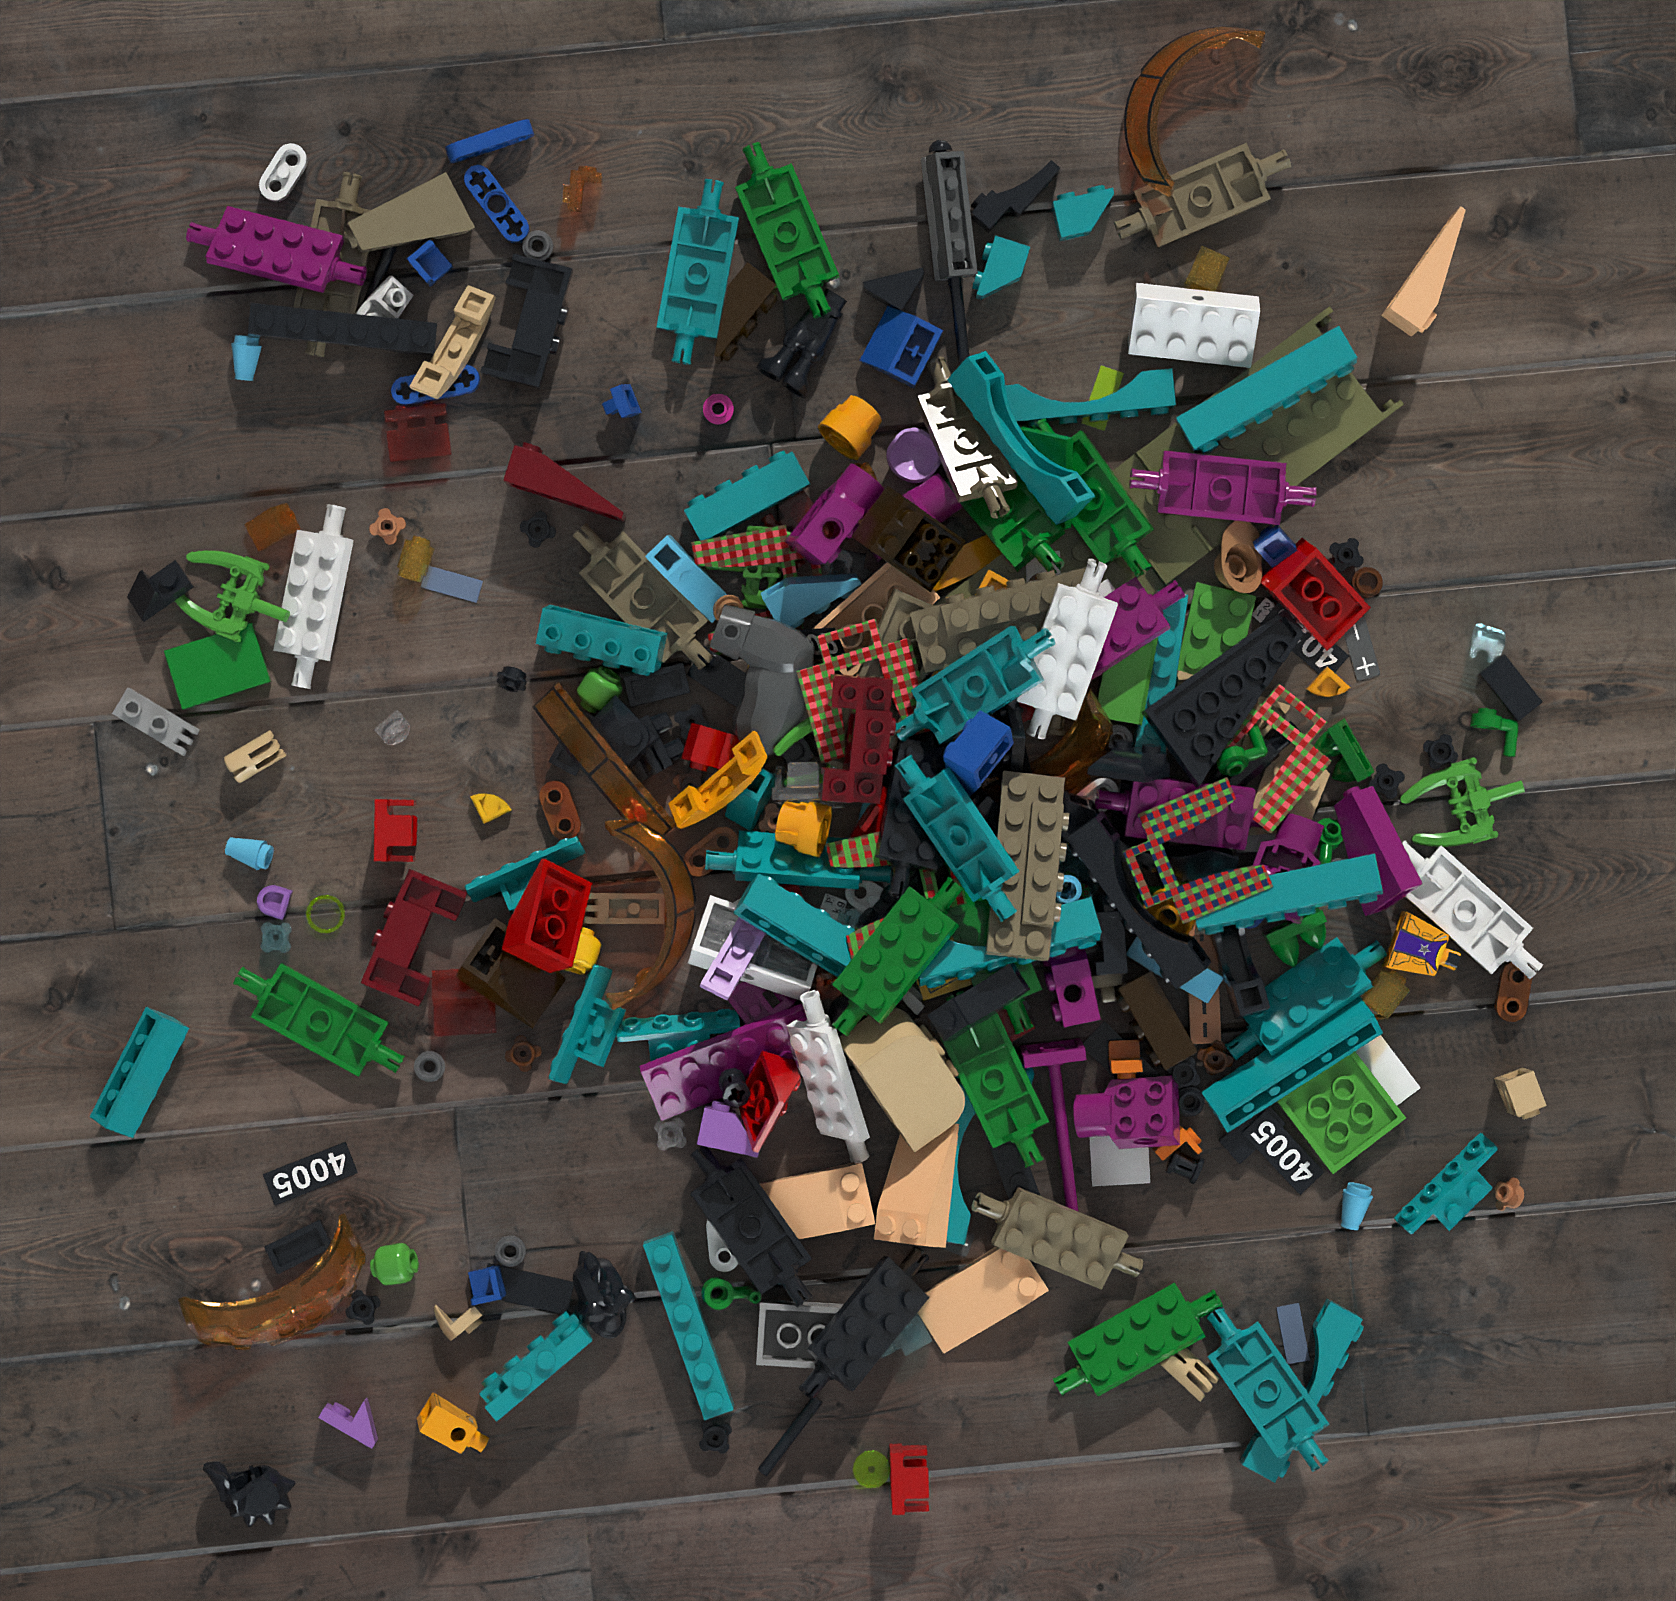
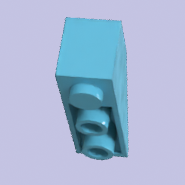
[645,535,727,623]
[761,573,861,628]

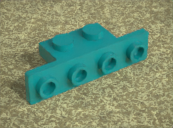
[465,836,586,915]
[548,964,626,1084]
[617,1009,740,1061]
[1394,1133,1498,1234]

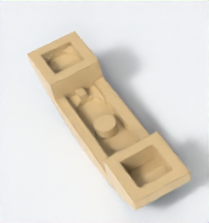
[410,285,496,399]

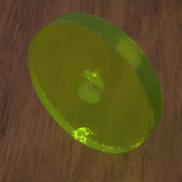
[853,1450,890,1488]

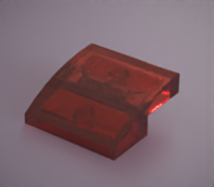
[432,969,497,1036]

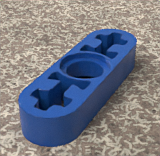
[445,119,534,163]
[464,165,530,244]
[391,365,480,406]

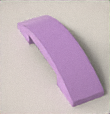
[700,917,766,1000]

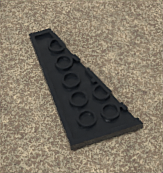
[1141,608,1304,788]

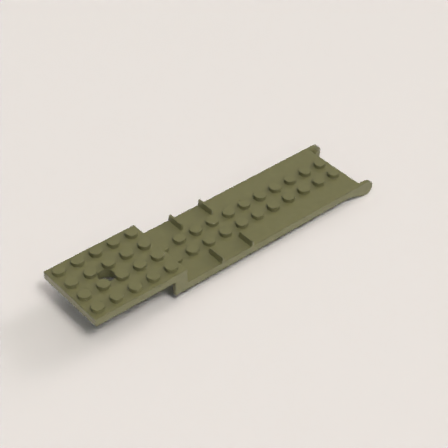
[934,306,1404,715]

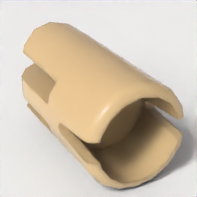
[224,730,286,783]
[1160,1348,1220,1402]

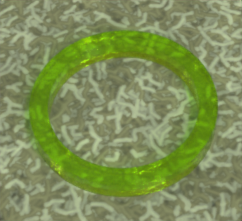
[306,895,345,933]

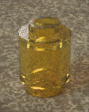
[397,535,435,583]

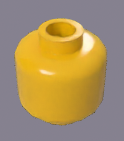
[564,927,602,975]

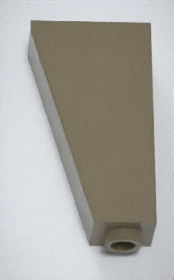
[344,172,475,253]

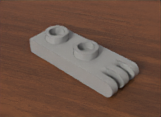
[112,687,200,756]

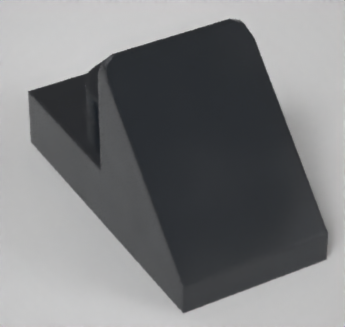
[127,560,194,622]

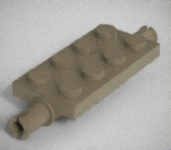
[1114,143,1291,249]
[294,172,371,358]
[916,357,1018,518]
[572,523,714,670]
[972,1187,1143,1290]

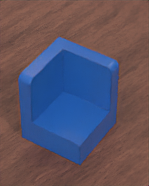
[407,239,453,287]
[468,1265,506,1306]

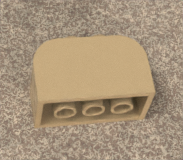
[839,1008,965,1152]

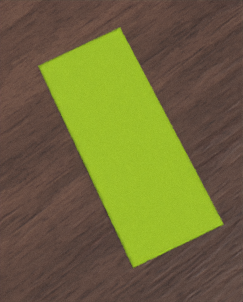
[1081,365,1124,431]

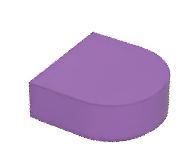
[257,885,293,920]

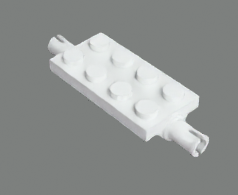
[273,504,354,689]
[1017,559,1118,739]
[1402,840,1543,979]
[787,990,870,1163]

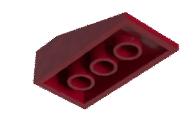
[503,442,626,523]

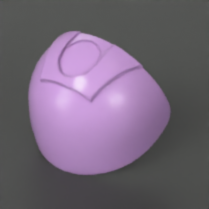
[886,428,941,483]

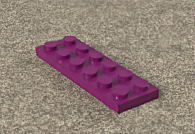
[639,1004,807,1121]

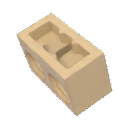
[1494,1068,1547,1119]

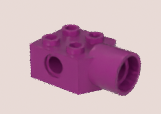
[784,463,884,565]
[869,473,962,563]
[1253,813,1324,925]
[1042,946,1101,1027]
[1073,1076,1180,1149]

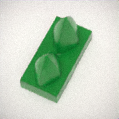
[1314,718,1375,782]
[1262,908,1327,967]

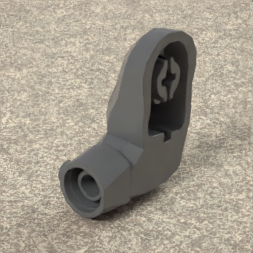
[709,605,815,755]

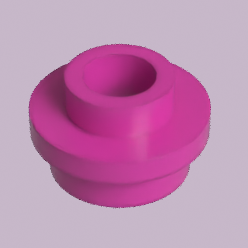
[703,394,734,425]

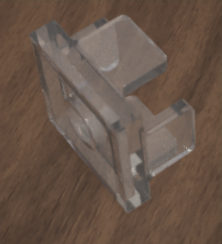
[772,762,845,808]

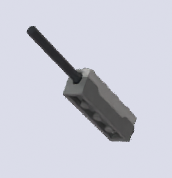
[921,140,978,366]

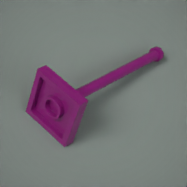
[1019,1038,1087,1212]

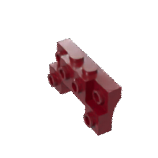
[818,674,896,804]
[361,869,468,1007]

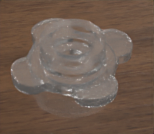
[654,1118,687,1151]

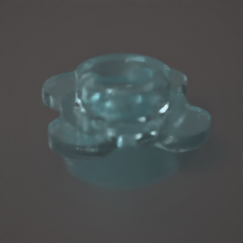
[260,922,292,953]

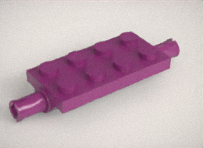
[186,206,367,293]
[1129,451,1316,525]
[1091,577,1186,680]
[1095,777,1279,850]

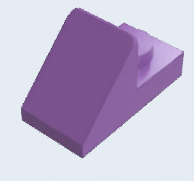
[318,1398,378,1449]

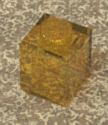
[1184,246,1230,292]
[1361,969,1410,1019]

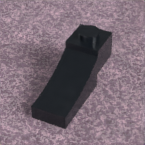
[971,160,1060,233]
[928,963,1030,1042]

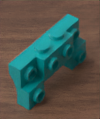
[479,1310,593,1422]

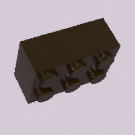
[1115,969,1198,1070]

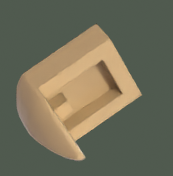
[434,1304,484,1341]

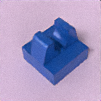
[602,384,642,418]
[1253,525,1297,568]

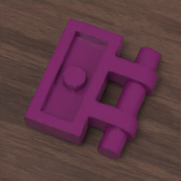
[728,981,798,1025]

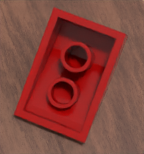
[1260,538,1371,651]
[502,859,592,973]
[738,1051,801,1153]

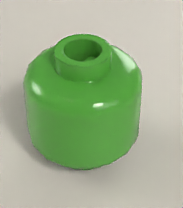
[577,666,622,713]
[370,1243,419,1286]

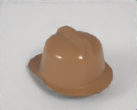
[1214,521,1262,594]

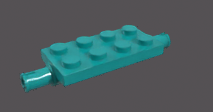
[656,179,739,365]
[895,626,1056,744]
[895,755,1020,922]
[705,830,891,889]
[1225,937,1388,1061]
[1207,1307,1330,1472]

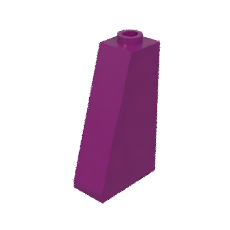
[1334,786,1423,916]

